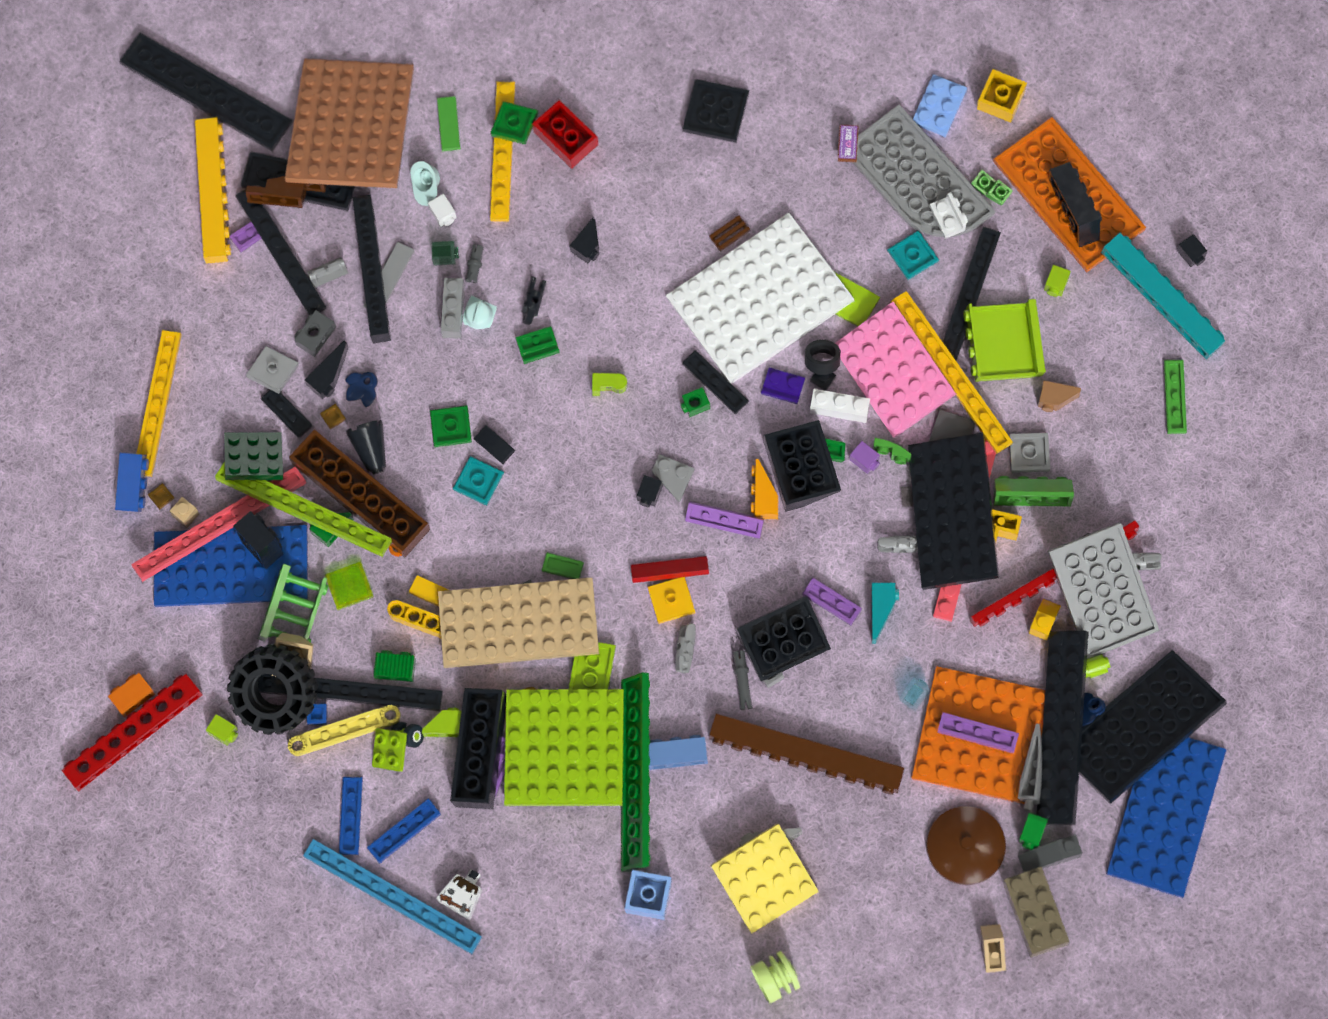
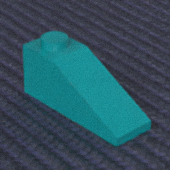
[871,583,899,644]

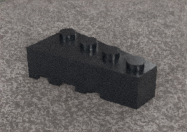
[1049,162,1102,248]

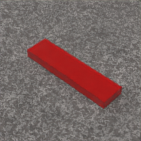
[631,556,709,583]

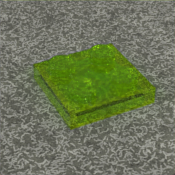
[325,561,374,610]

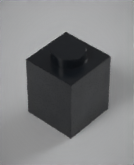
[1177,234,1207,267]
[636,475,663,508]

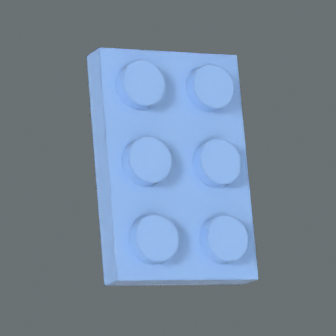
[913,74,967,137]

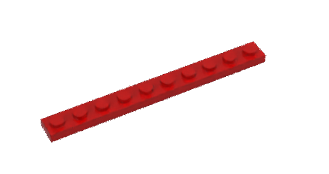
[970,520,1139,627]

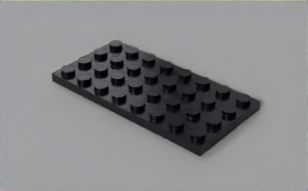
[908,432,999,590]
[1079,650,1227,804]

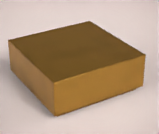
[320,403,346,430]
[148,483,175,510]

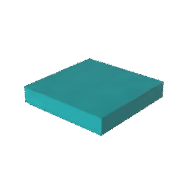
[887,230,939,280]
[453,456,504,506]

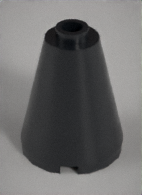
[346,420,386,475]

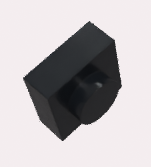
[810,373,837,391]

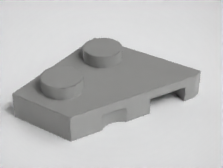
[652,454,695,502]

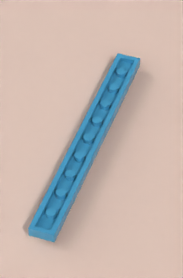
[303,839,482,954]

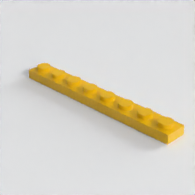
[490,82,515,222]
[136,330,182,477]

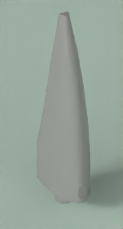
[1018,724,1042,811]

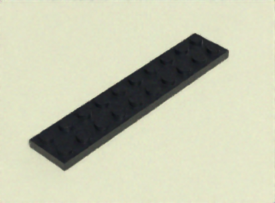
[119,33,293,152]
[1036,630,1089,825]

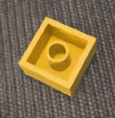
[977,69,1027,123]

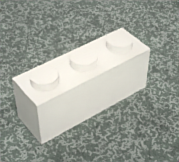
[810,389,870,423]

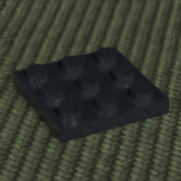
[682,79,749,143]

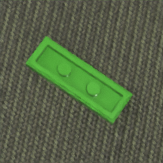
[437,96,461,151]

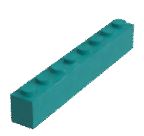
[1101,233,1226,360]

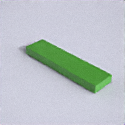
[1164,360,1187,434]

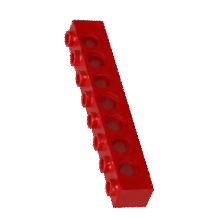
[61,674,202,792]

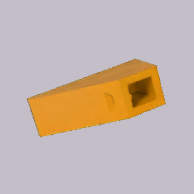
[751,459,778,519]

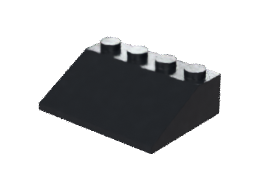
[763,420,841,512]
[734,596,831,682]

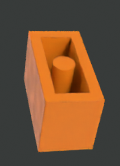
[108,673,155,718]

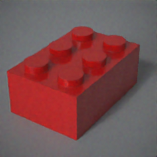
[532,100,598,169]

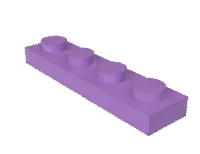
[685,501,764,539]
[937,713,1019,754]

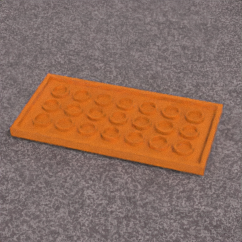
[993,117,1146,273]

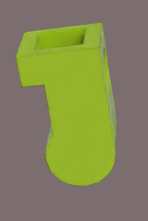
[592,373,628,396]

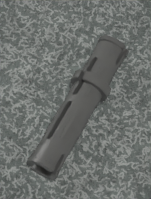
[733,651,753,710]

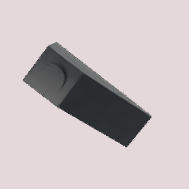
[304,341,349,400]

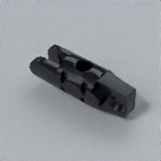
[521,276,547,325]

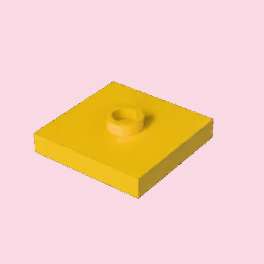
[648,577,695,624]

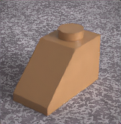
[1038,381,1081,412]

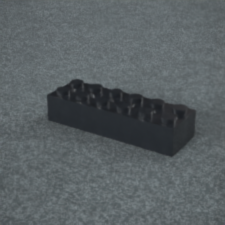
[450,688,506,810]

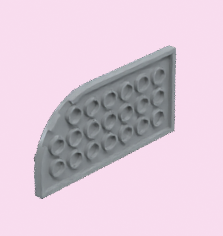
[852,105,995,237]

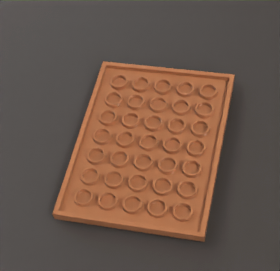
[285,59,414,188]

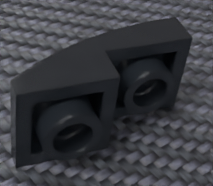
[474,425,516,464]

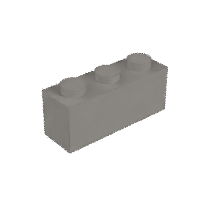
[441,278,465,339]

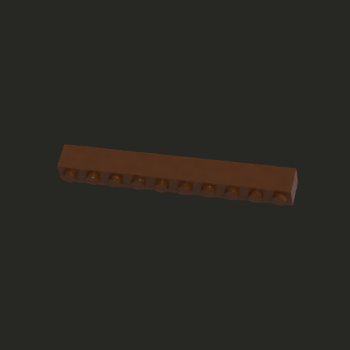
[709,714,905,795]

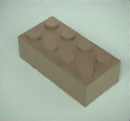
[1003,867,1070,958]

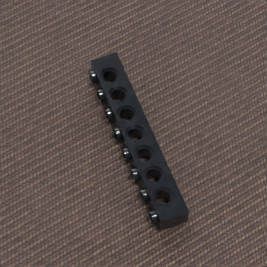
[352,195,391,344]

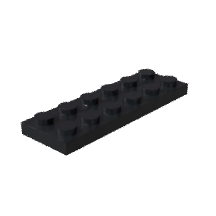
[240,151,356,211]

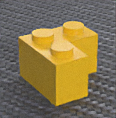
[992,509,1022,542]

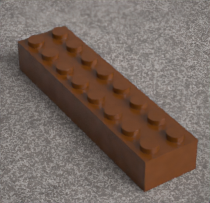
[289,429,430,557]

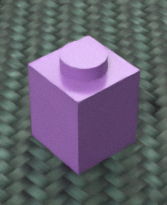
[850,441,880,474]

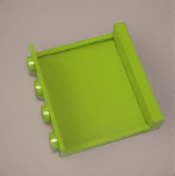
[963,299,1046,382]

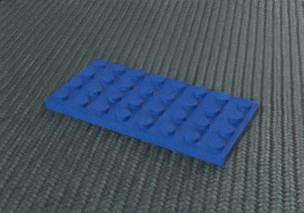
[154,525,308,607]
[1107,737,1227,898]

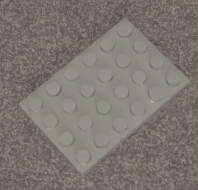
[1048,522,1160,659]

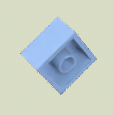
[625,870,672,920]

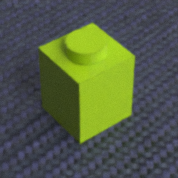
[1044,265,1071,297]
[206,714,238,746]

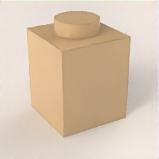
[170,497,199,528]

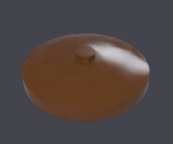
[927,806,1006,885]

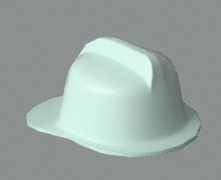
[410,161,440,206]
[463,296,497,329]

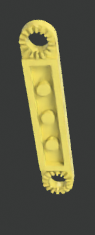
[287,705,401,756]

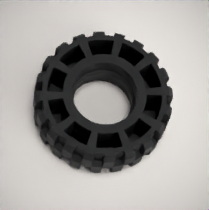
[227,644,318,735]

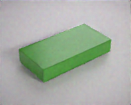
[542,552,584,579]

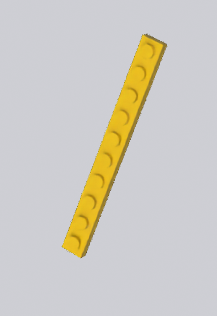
[890,291,1013,454]

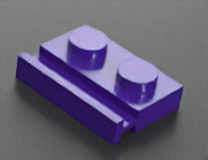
[761,367,805,404]

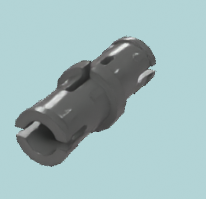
[465,244,484,283]

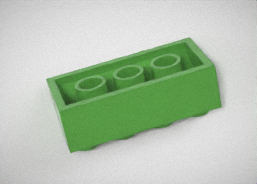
[994,476,1074,507]

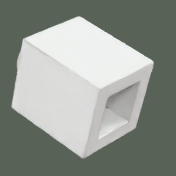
[428,194,456,227]

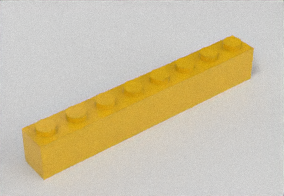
[195,118,231,264]

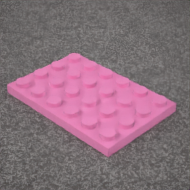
[835,302,956,438]

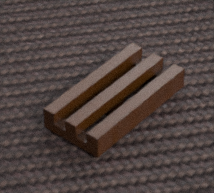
[709,215,750,252]

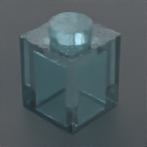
[900,678,930,712]

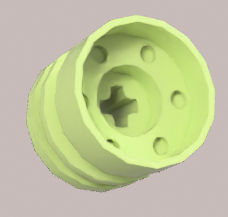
[750,951,800,1004]

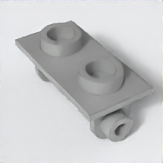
[307,257,348,288]

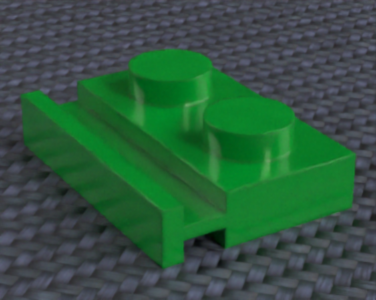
[515,326,560,364]

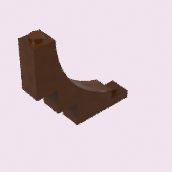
[246,176,327,208]

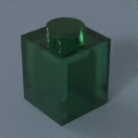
[432,241,459,266]

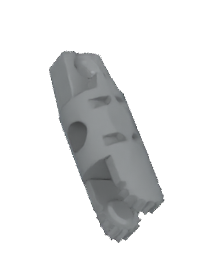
[877,535,918,553]
[1132,553,1162,570]
[675,623,696,674]

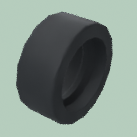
[805,339,841,375]

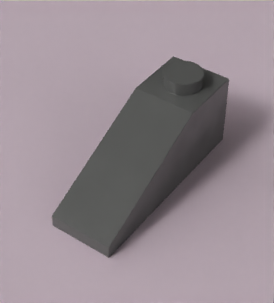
[1018,835,1082,873]

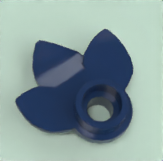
[345,372,378,407]
[1082,693,1106,725]

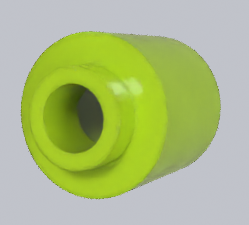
[1086,654,1111,678]

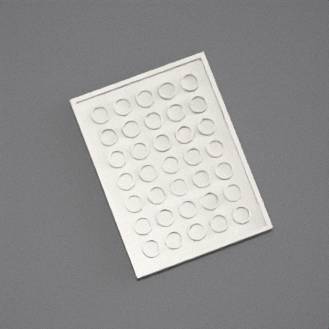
[666,213,854,384]

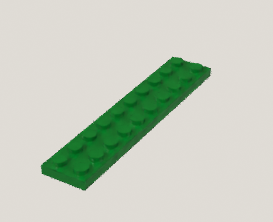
[621,672,650,872]

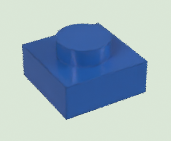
[307,704,327,725]

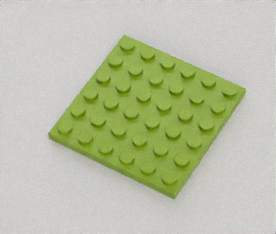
[504,689,624,806]

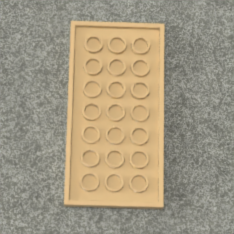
[438,577,599,668]

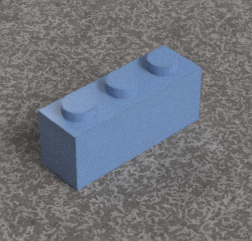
[649,735,708,770]

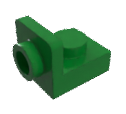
[825,438,845,463]

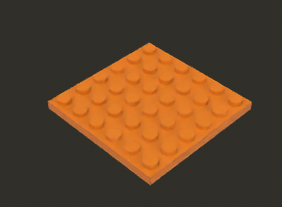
[912,666,1045,804]

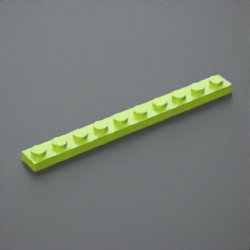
[215,461,392,557]

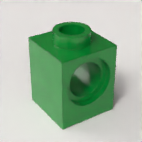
[680,387,711,417]

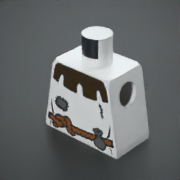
[436,869,482,920]

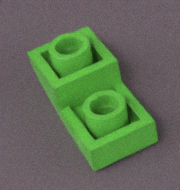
[971,170,1013,206]
[873,438,911,465]

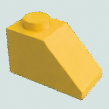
[1029,599,1061,641]

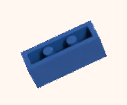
[115,453,149,512]

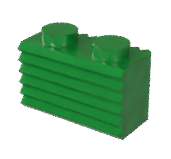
[373,650,416,682]

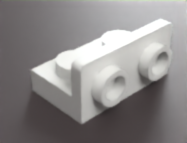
[929,192,968,239]

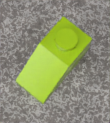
[422,707,462,737]

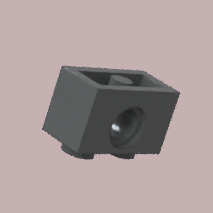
[294,310,336,357]

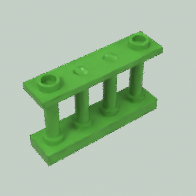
[258,564,329,643]

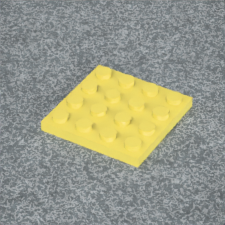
[710,824,819,934]

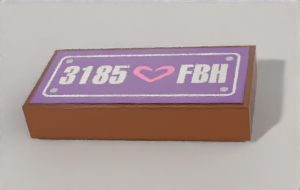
[838,125,859,162]

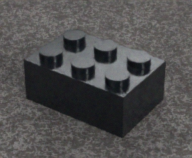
[233,511,283,569]

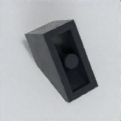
[569,218,600,264]

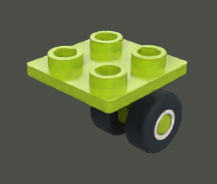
[372,722,424,772]

